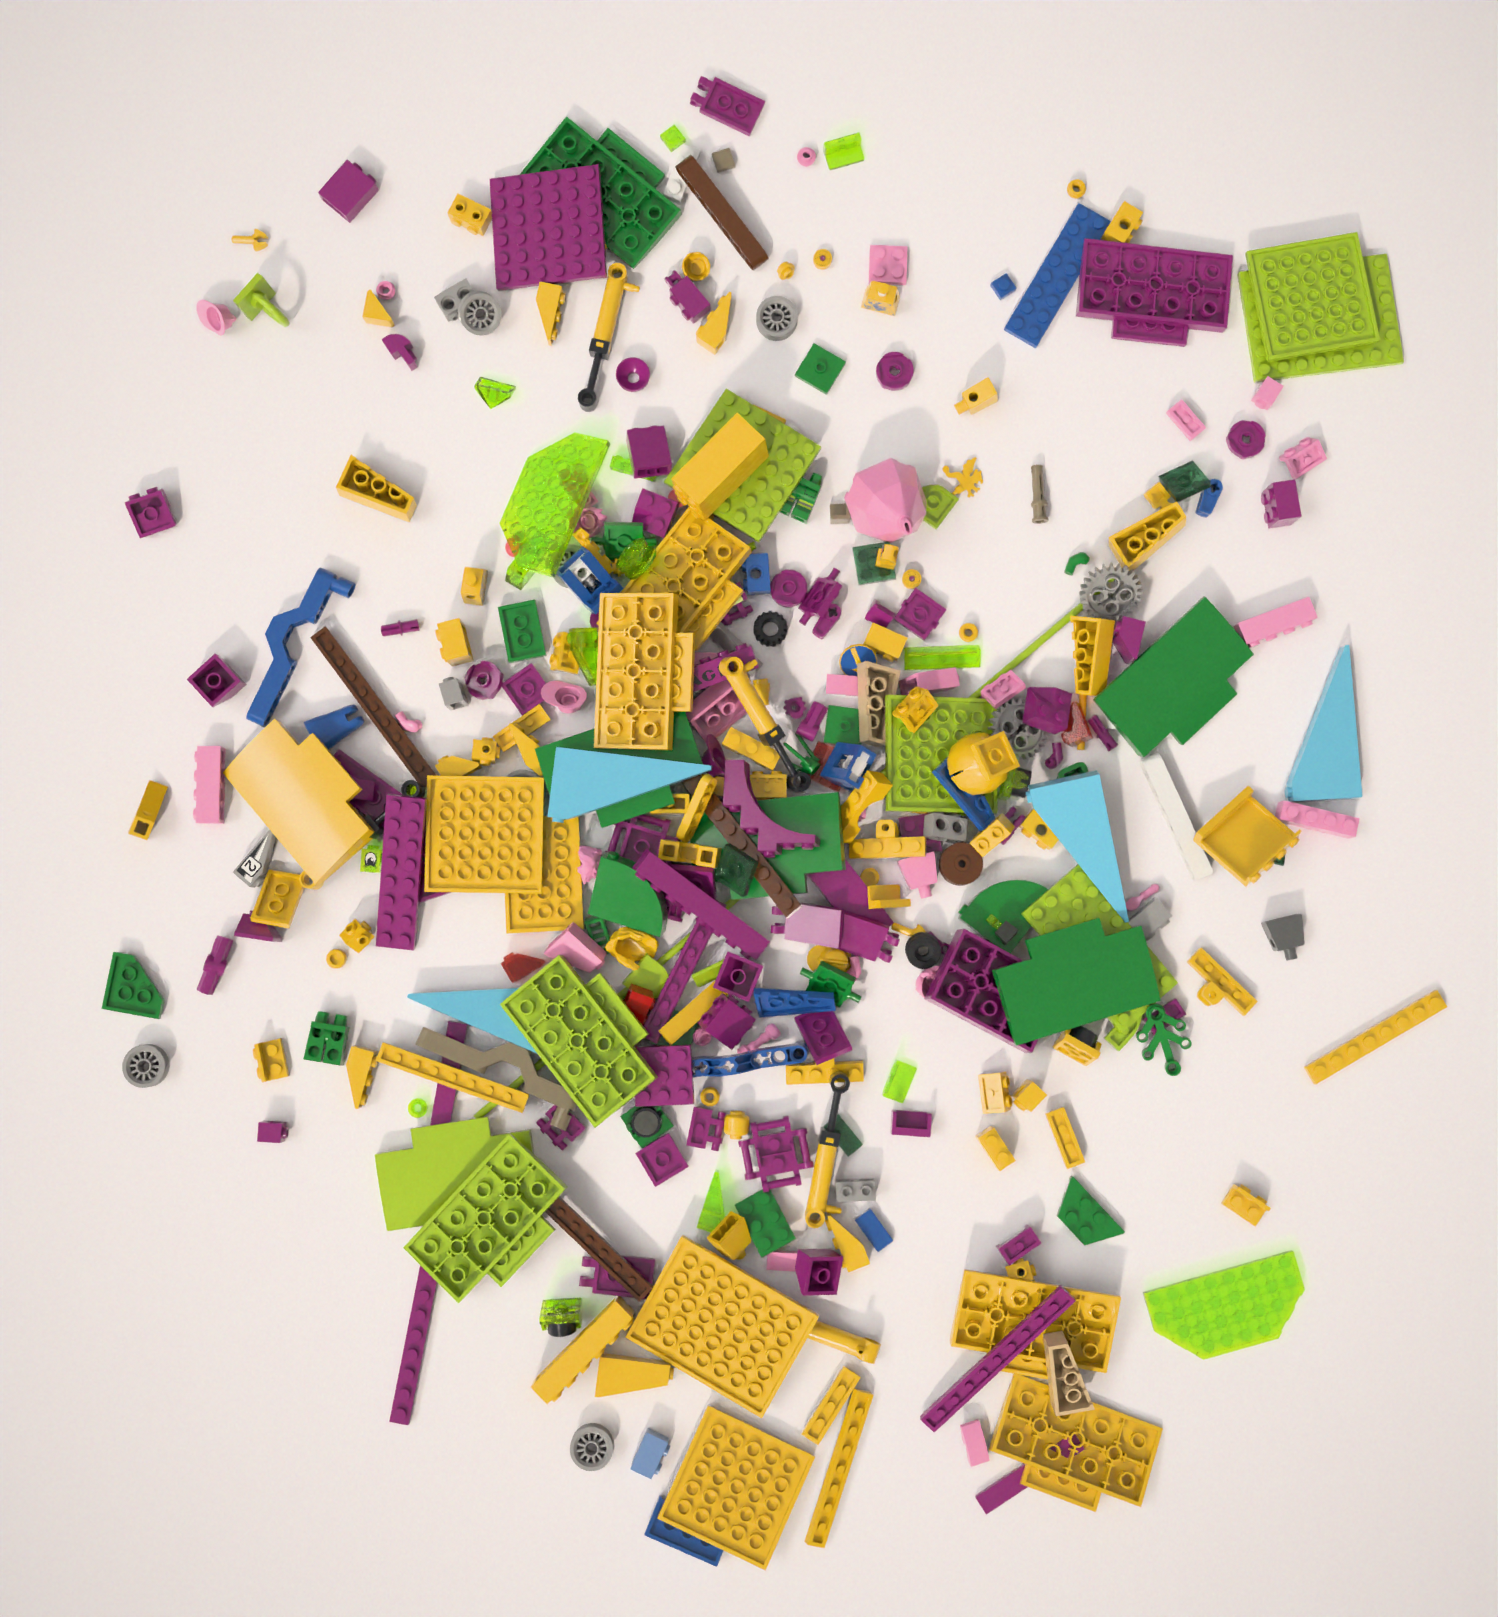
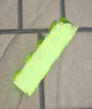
[609,455,657,482]

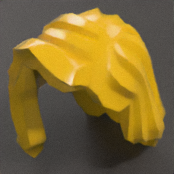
[605,926,659,970]

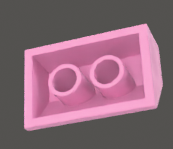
[686,680,747,744]

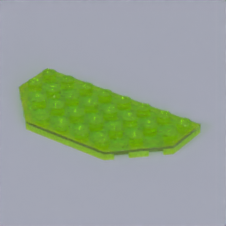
[499,432,610,578]
[1142,1250,1305,1360]

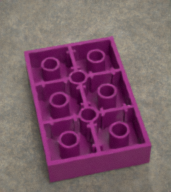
[924,929,1038,1053]

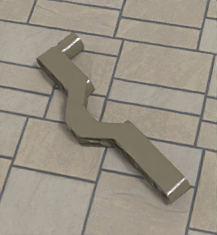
[415,1027,577,1131]

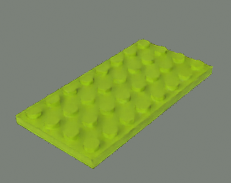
[1021,864,1178,1033]

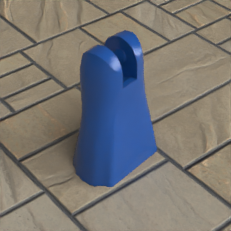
[304,704,365,750]

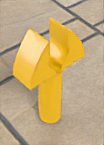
[231,229,269,251]
[891,923,926,937]

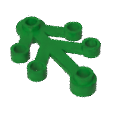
[1136,1003,1192,1076]

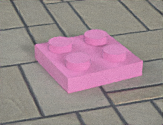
[868,245,908,285]

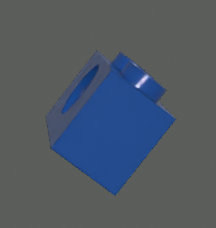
[742,553,771,596]

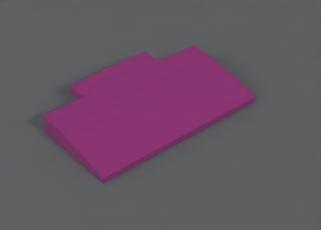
[1075,238,1233,347]

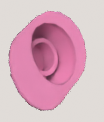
[197,300,236,336]
[541,681,587,713]

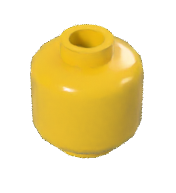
[724,1110,750,1140]

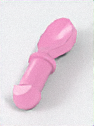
[1125,884,1160,911]

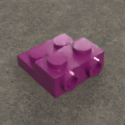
[124,487,177,538]

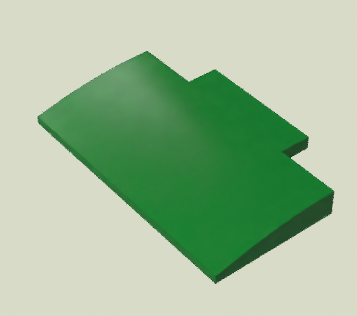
[519,116,682,269]
[1093,596,1254,757]
[535,712,703,828]
[690,792,846,900]
[992,918,1161,1046]

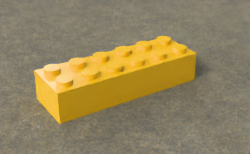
[531,1296,635,1404]

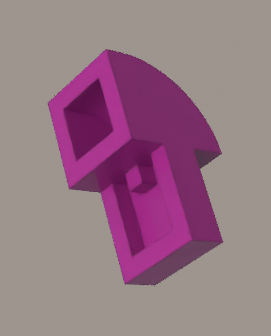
[381,334,418,371]

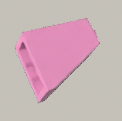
[898,667,960,695]
[544,922,607,973]

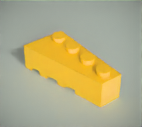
[336,454,417,522]

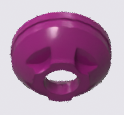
[616,357,650,392]

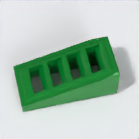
[584,916,610,954]

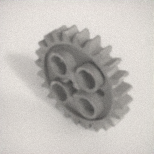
[1079,562,1143,620]
[988,698,1048,760]

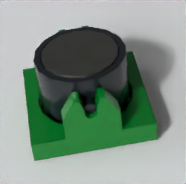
[620,1106,674,1148]

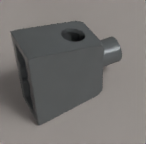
[1261,914,1305,961]

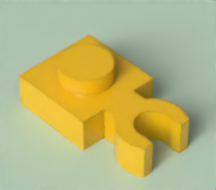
[1143,482,1173,510]

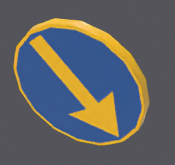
[839,644,877,676]

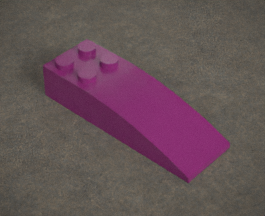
[806,859,894,927]

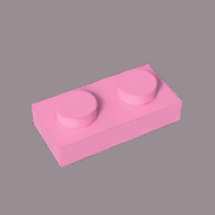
[1166,399,1206,441]

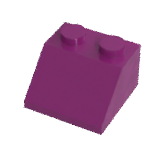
[1112,616,1146,665]
[713,951,763,1002]

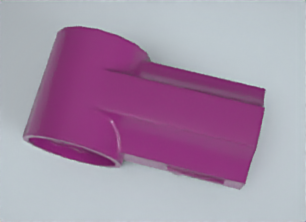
[796,701,828,742]

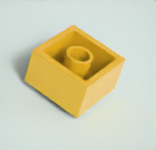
[435,618,474,666]

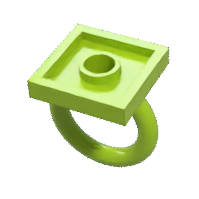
[233,272,290,327]

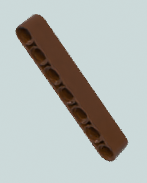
[675,155,769,271]

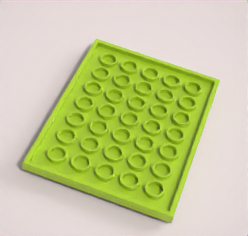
[1237,254,1404,383]

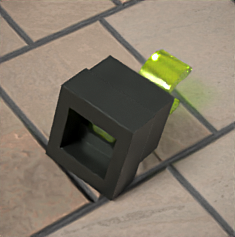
[986,914,1018,945]

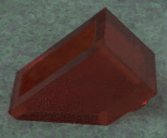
[1061,701,1093,747]
[500,952,547,983]

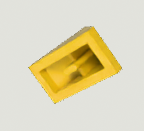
[362,289,395,327]

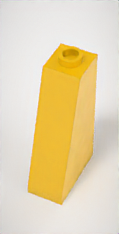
[595,1353,674,1397]

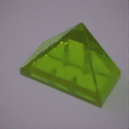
[474,377,516,410]

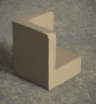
[830,502,850,524]

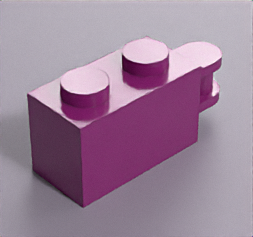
[664,270,711,324]

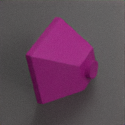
[234,910,283,942]

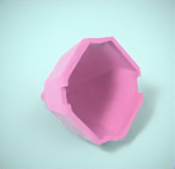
[844,458,926,543]

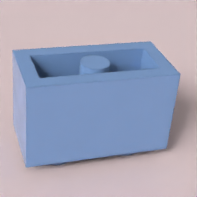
[630,1428,671,1480]

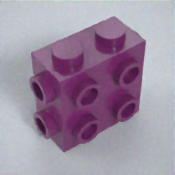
[698,993,756,1050]

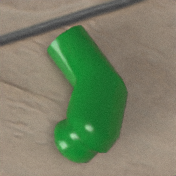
[1064,552,1090,576]

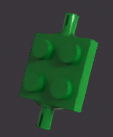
[591,522,657,560]
[799,960,862,1008]

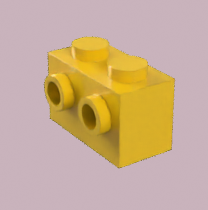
[447,193,492,236]

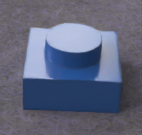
[990,273,1017,300]

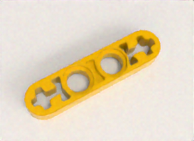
[676,774,717,842]

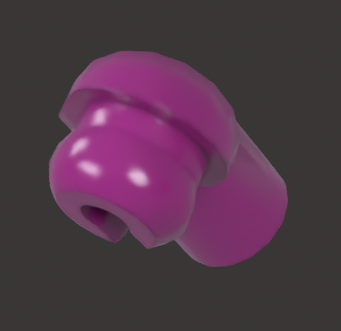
[1045,742,1063,769]

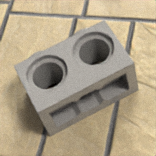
[434,278,478,322]
[439,677,469,711]
[923,812,968,844]
[835,1178,876,1202]

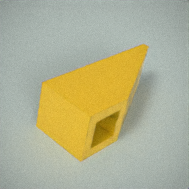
[536,282,566,346]
[696,292,732,355]
[508,722,543,777]
[128,780,168,840]
[346,1045,378,1109]
[825,1213,870,1272]

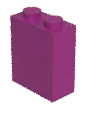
[317,160,379,223]
[626,425,672,479]

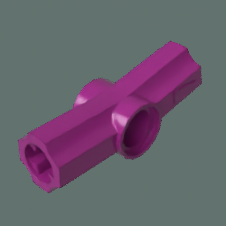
[196,935,234,995]

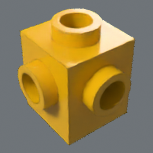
[472,737,500,766]
[339,918,375,953]
[1005,1258,1037,1281]

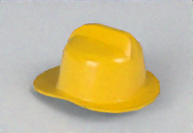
[807,945,852,972]

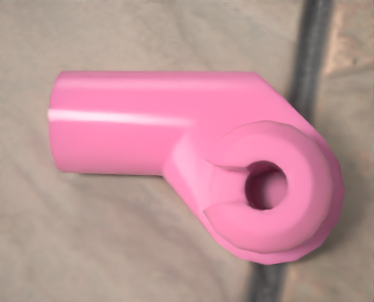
[395,711,422,732]
[846,956,861,981]

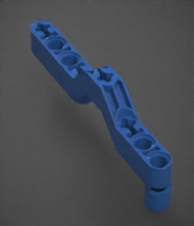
[246,567,356,727]
[692,1040,810,1078]

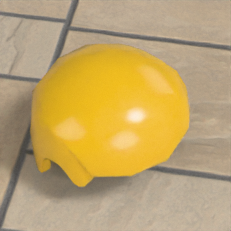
[682,252,711,281]

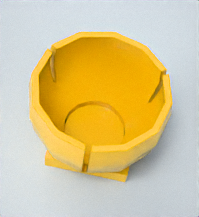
[947,731,1020,795]

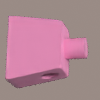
[897,851,937,899]

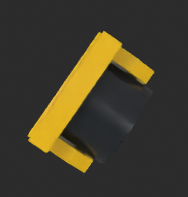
[1052,1026,1102,1066]

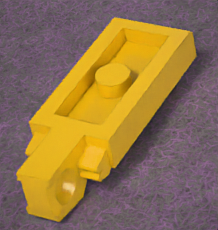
[572,527,614,574]

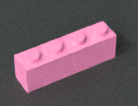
[1234,597,1318,648]
[193,746,226,824]
[1275,800,1360,839]

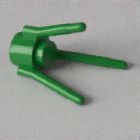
[783,732,821,776]

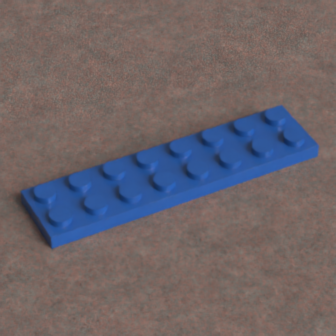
[1004,203,1111,349]

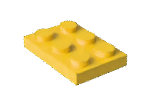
[250,869,304,929]

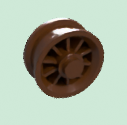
[939,842,983,886]

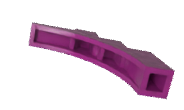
[723,760,820,858]

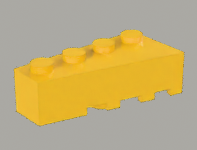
[1109,501,1186,571]
[1070,616,1115,696]

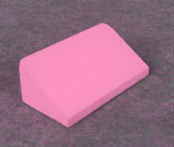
[766,1250,798,1272]

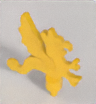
[942,457,983,498]

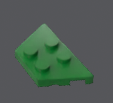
[1056,1176,1125,1246]

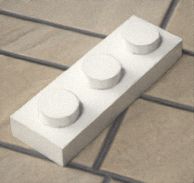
[663,144,701,204]

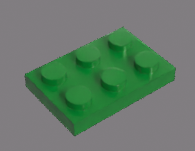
[498,599,547,664]
[735,1189,796,1258]

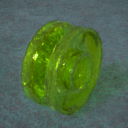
[616,538,657,580]

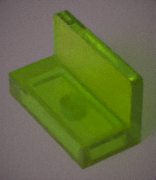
[823,132,864,171]
[881,1059,917,1103]

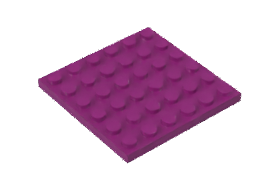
[489,164,607,291]

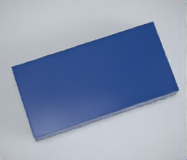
[854,1208,893,1252]

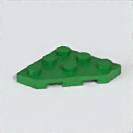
[101,952,164,1019]

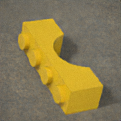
[841,770,893,844]

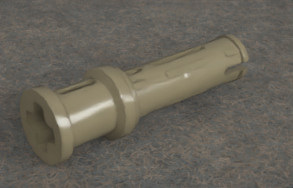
[1031,465,1049,524]

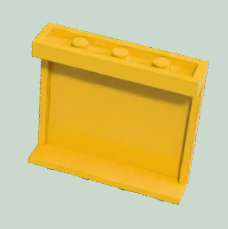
[1193,785,1302,887]

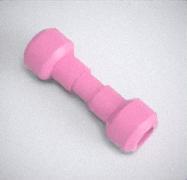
[737,1023,781,1054]

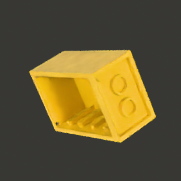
[671,413,769,521]

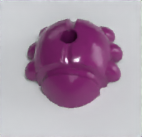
[783,697,807,719]

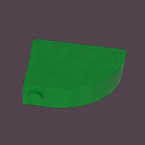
[588,851,668,937]
[958,880,1048,954]

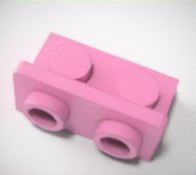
[1279,437,1327,479]
[981,670,1026,709]

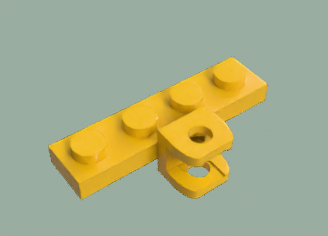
[849,820,926,859]
[1187,947,1258,1016]
[786,1058,864,1085]

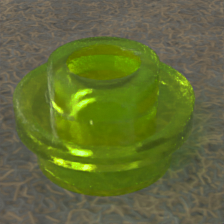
[408,1098,428,1118]

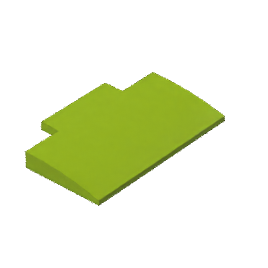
[500,955,658,1128]
[374,1116,535,1231]
[403,1133,568,1304]

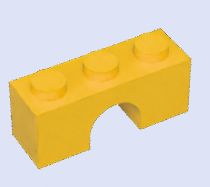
[722,727,780,771]
[658,839,722,868]

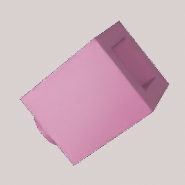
[1251,376,1284,410]

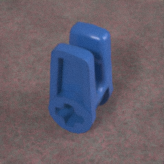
[1195,479,1223,518]

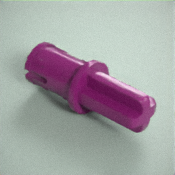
[380,619,420,637]
[1088,715,1118,752]

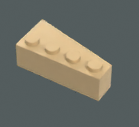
[857,661,901,747]
[1043,1331,1095,1416]

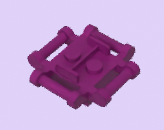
[605,814,681,864]
[738,1115,814,1193]

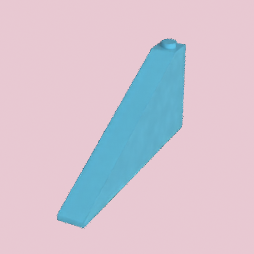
[1284,645,1362,802]
[547,747,712,823]
[1025,770,1129,923]
[407,988,537,1054]

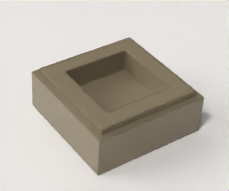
[712,148,735,173]

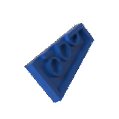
[932,757,995,831]
[754,988,836,1018]
[644,1496,724,1567]

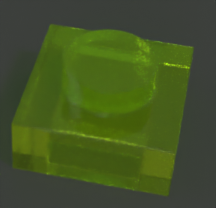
[660,124,686,152]

